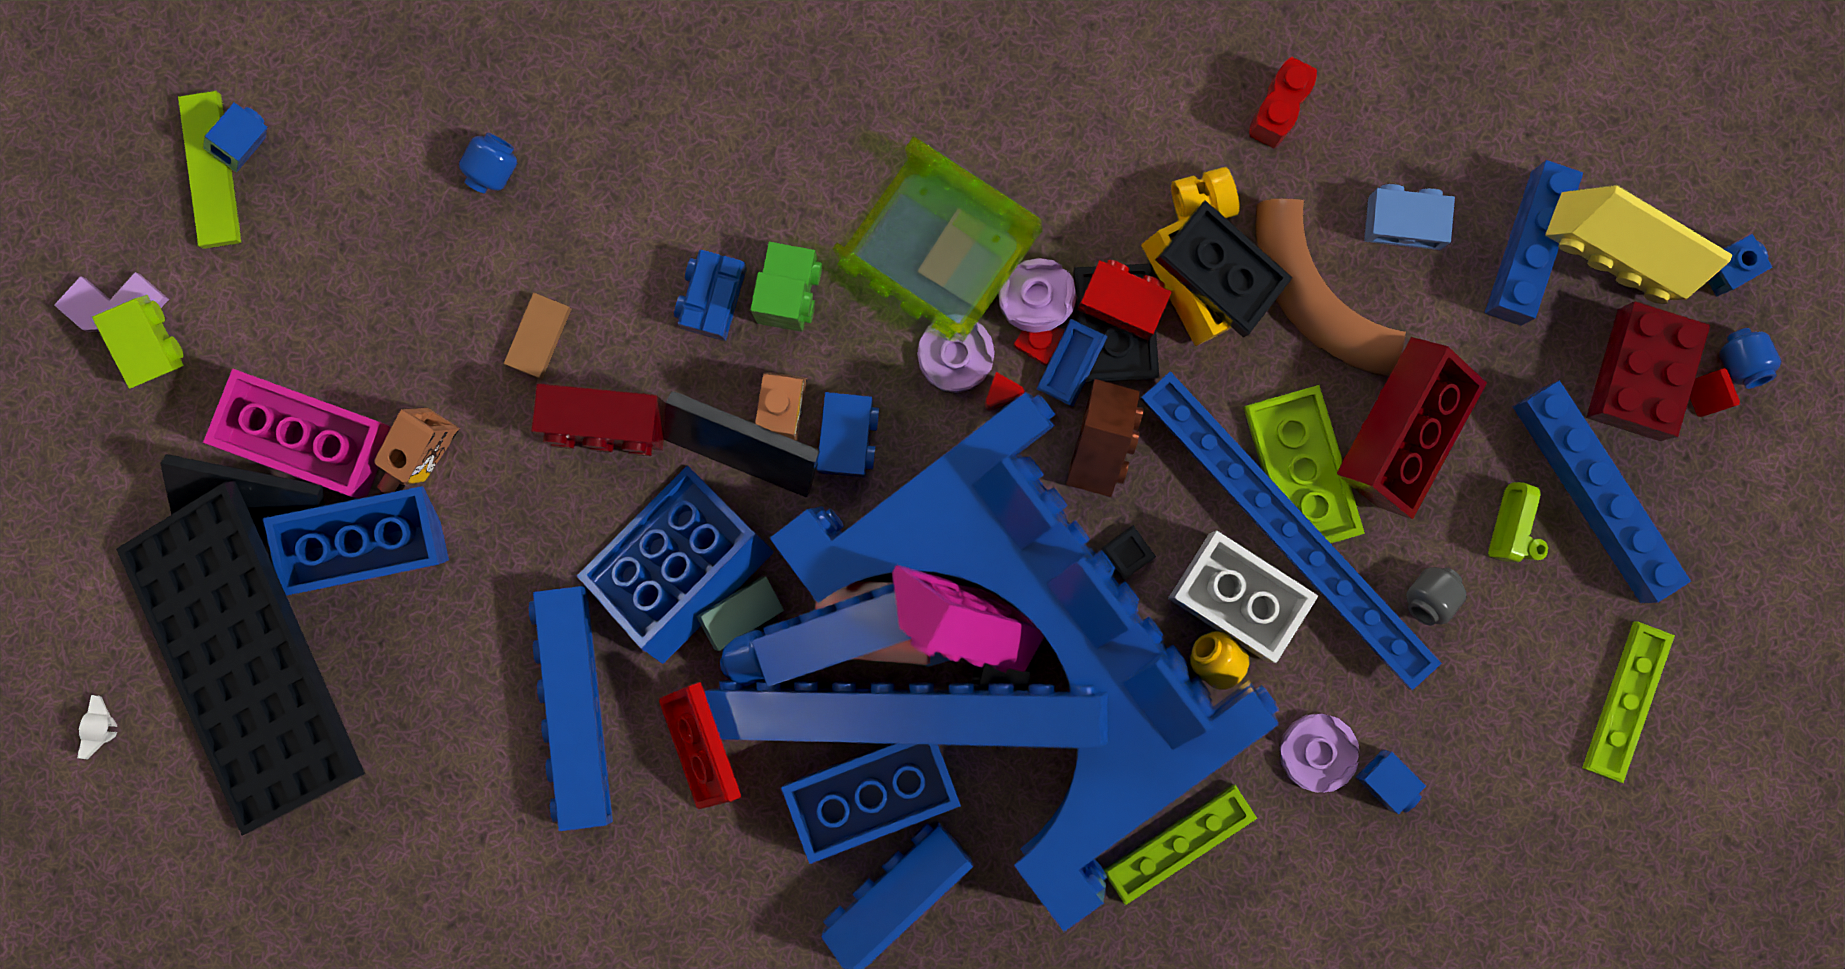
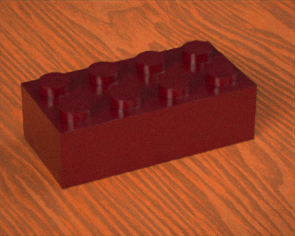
[1336,337,1487,519]

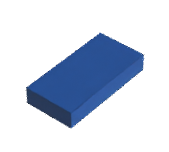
[1037,319,1107,407]

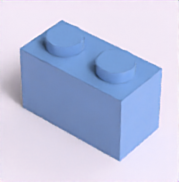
[1364,184,1455,250]

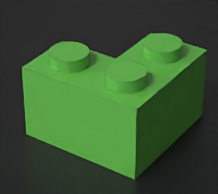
[751,242,822,332]

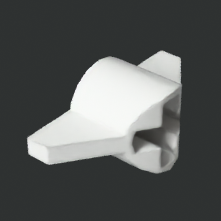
[77,695,117,759]

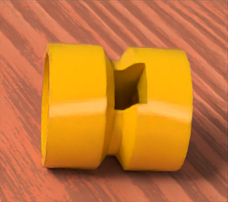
[1171,167,1239,220]

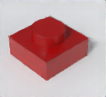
[1013,326,1064,366]

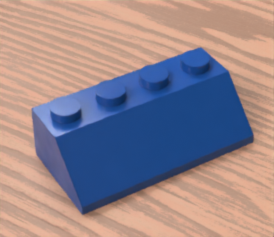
[263,486,449,596]
[821,822,973,969]

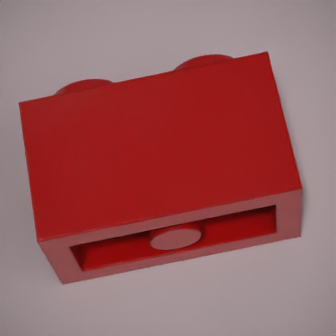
[1078,260,1172,341]

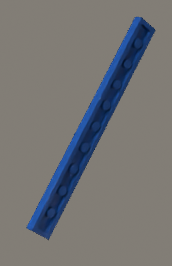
[1141,371,1442,690]

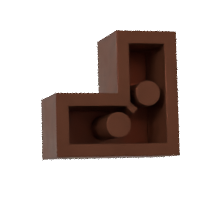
[1066,379,1144,497]

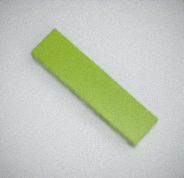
[178,91,242,249]
[1582,621,1675,783]
[1103,784,1258,905]

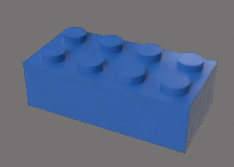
[752,583,913,687]
[781,743,961,864]

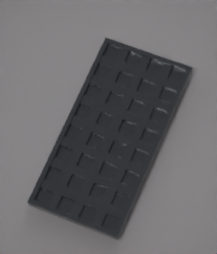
[116,481,365,836]

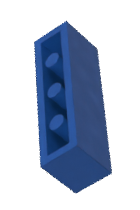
[1485,160,1583,326]

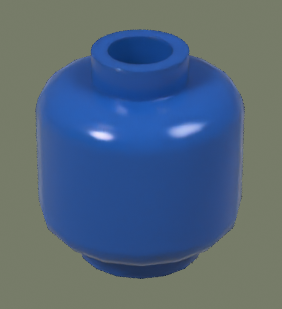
[458,133,517,194]
[1719,328,1782,389]
[720,630,766,687]

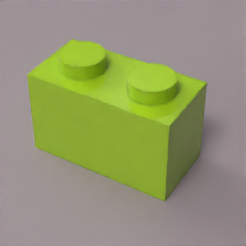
[92,295,183,389]

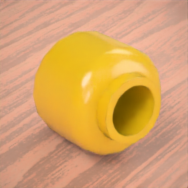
[1190,631,1249,690]

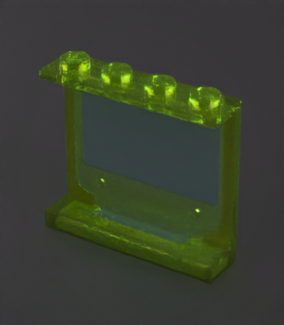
[832,136,1043,343]

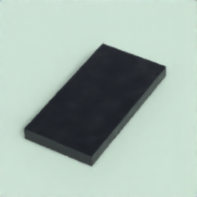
[664,391,820,498]
[160,454,325,538]

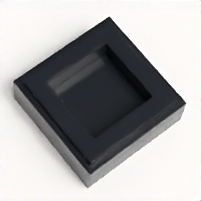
[1101,525,1156,580]

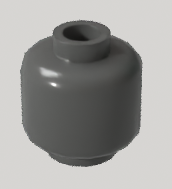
[1406,567,1467,626]

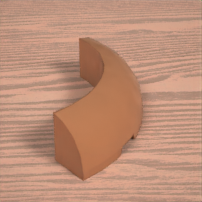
[1255,199,1406,377]

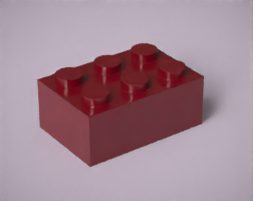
[1586,301,1710,441]
[532,384,666,456]

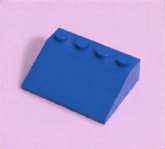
[577,465,774,664]

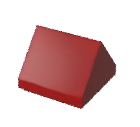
[985,372,1025,411]

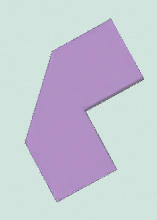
[55,272,169,332]

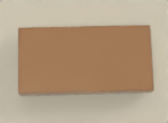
[504,293,571,380]

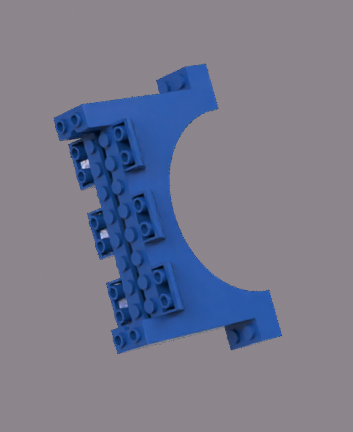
[770,393,1279,932]

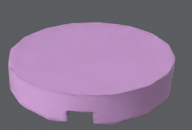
[998,258,1077,333]
[917,315,995,393]
[1279,713,1359,792]

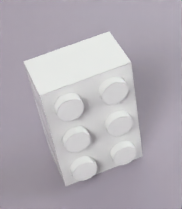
[1168,531,1318,663]

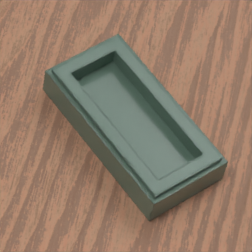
[696,576,784,651]

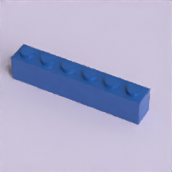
[1512,380,1691,603]
[529,586,613,831]

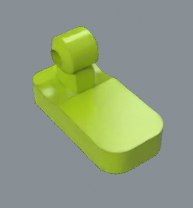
[1488,482,1548,562]

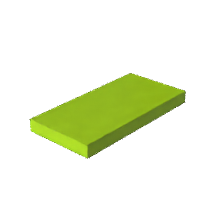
[1243,385,1365,543]

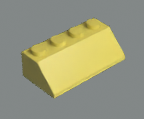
[1545,185,1732,304]

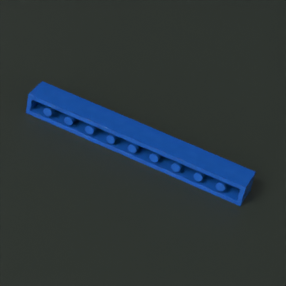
[705,680,1108,748]

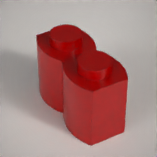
[1249,57,1317,148]

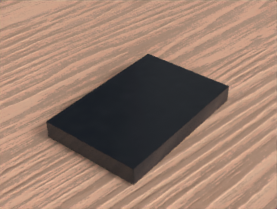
[1155,200,1293,338]
[1074,263,1159,383]

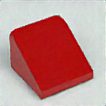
[1690,368,1740,417]

